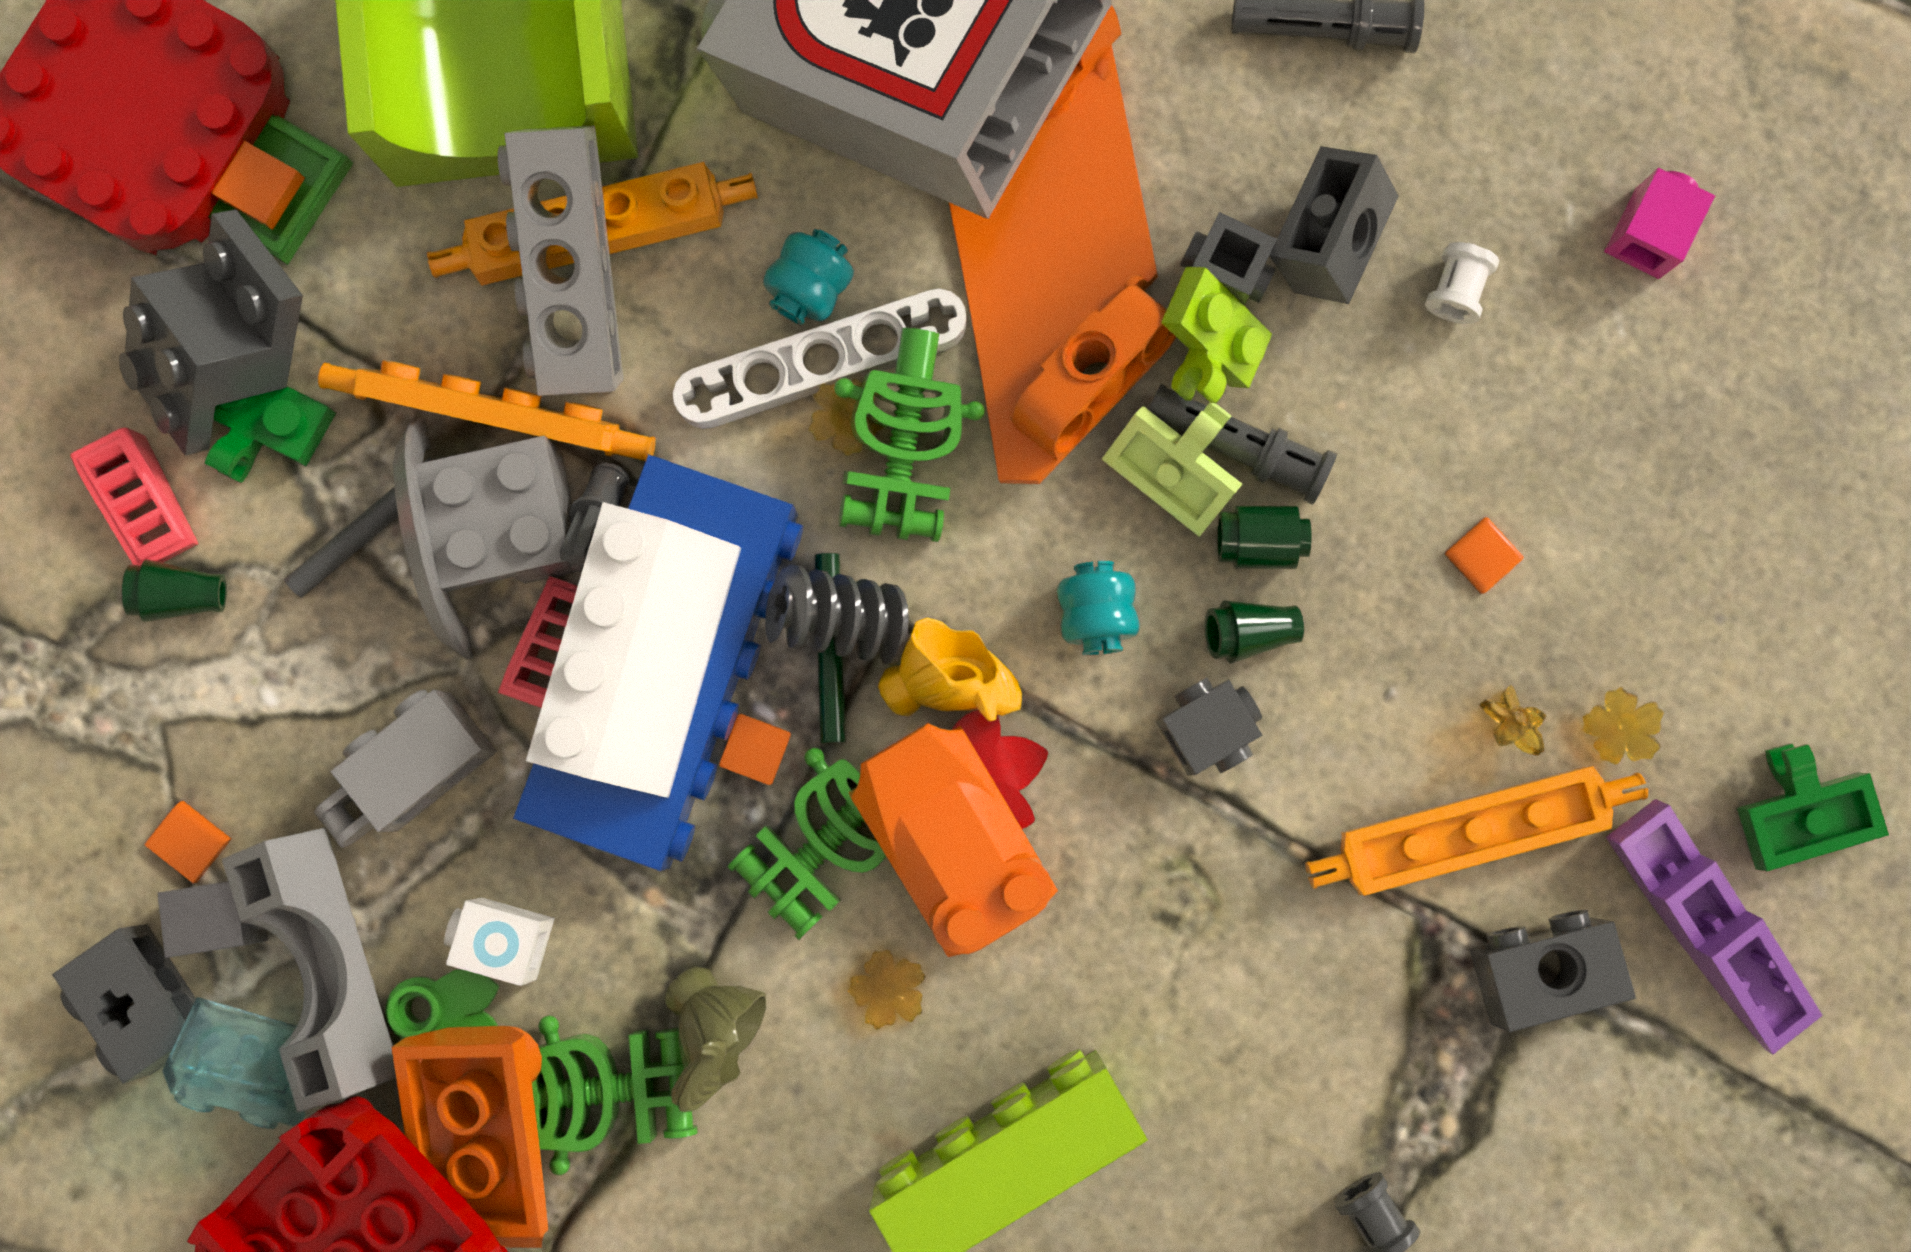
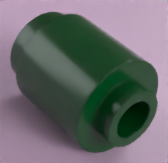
[1217,506,1312,569]

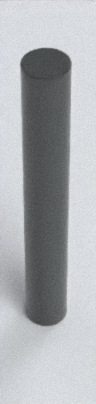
[284,457,433,598]

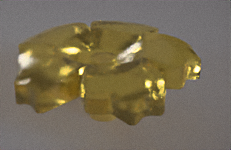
[808,379,883,456]
[1582,687,1665,765]
[848,949,926,1030]

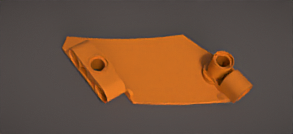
[949,5,1176,484]

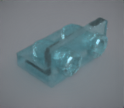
[162,997,306,1129]

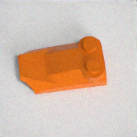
[849,723,1058,957]
[391,1026,548,1248]

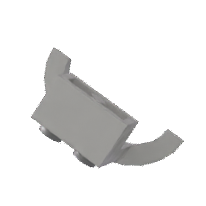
[393,417,575,659]

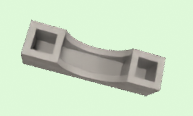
[222,828,396,1113]

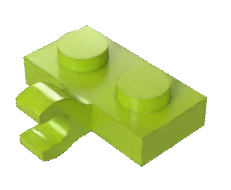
[1161,267,1272,403]

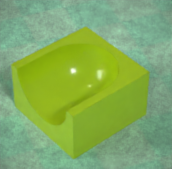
[335,0,639,187]

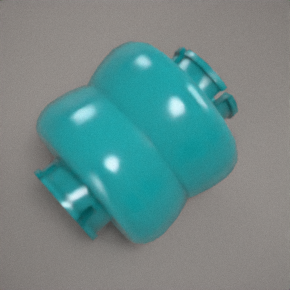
[763,229,854,325]
[1057,561,1140,655]

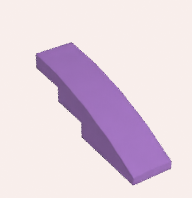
[1606,799,1823,1055]

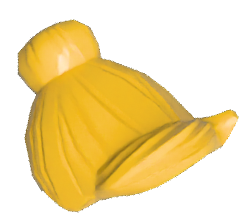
[878,617,1022,721]

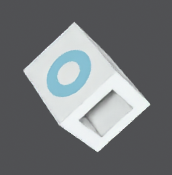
[444,898,555,986]

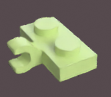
[1102,403,1242,537]

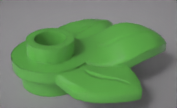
[385,969,499,1041]

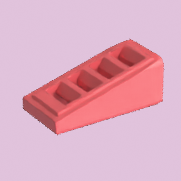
[70,428,199,565]
[498,576,578,708]

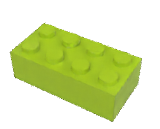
[869,1049,1148,1252]

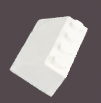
[526,502,741,798]

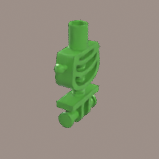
[834,328,985,542]
[727,748,886,940]
[532,1015,698,1175]

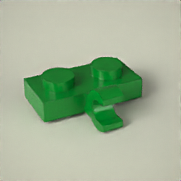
[204,386,336,483]
[1737,743,1889,872]

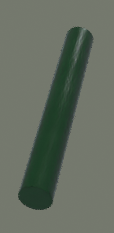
[814,553,846,743]

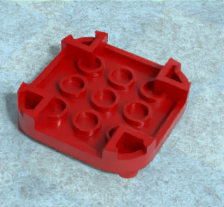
[0,0,290,255]
[186,1096,508,1252]

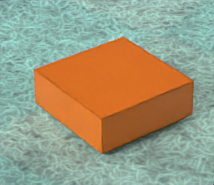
[212,141,305,230]

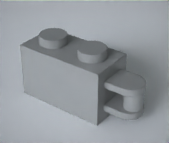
[314,689,497,848]

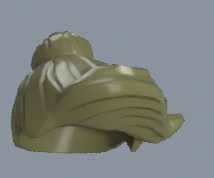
[665,966,766,1112]

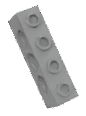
[498,125,624,396]

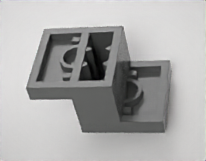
[119,210,303,456]

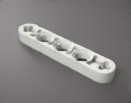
[673,289,966,429]

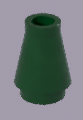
[122,559,227,622]
[1205,600,1304,663]

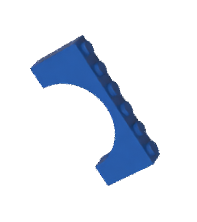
[513,454,804,871]

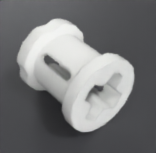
[1425,242,1499,324]

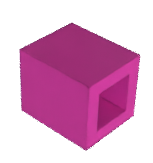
[1604,167,1715,279]

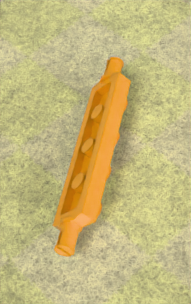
[427,162,758,286]
[318,360,656,462]
[1305,766,1648,896]

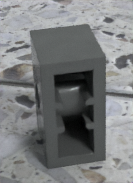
[52,924,216,1084]

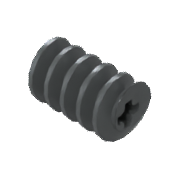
[765,564,909,666]

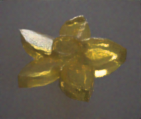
[1479,685,1547,756]

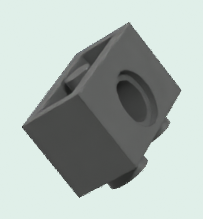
[1269,146,1399,304]
[1469,910,1636,1032]

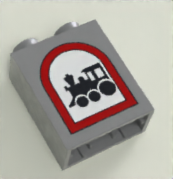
[697,0,1112,219]

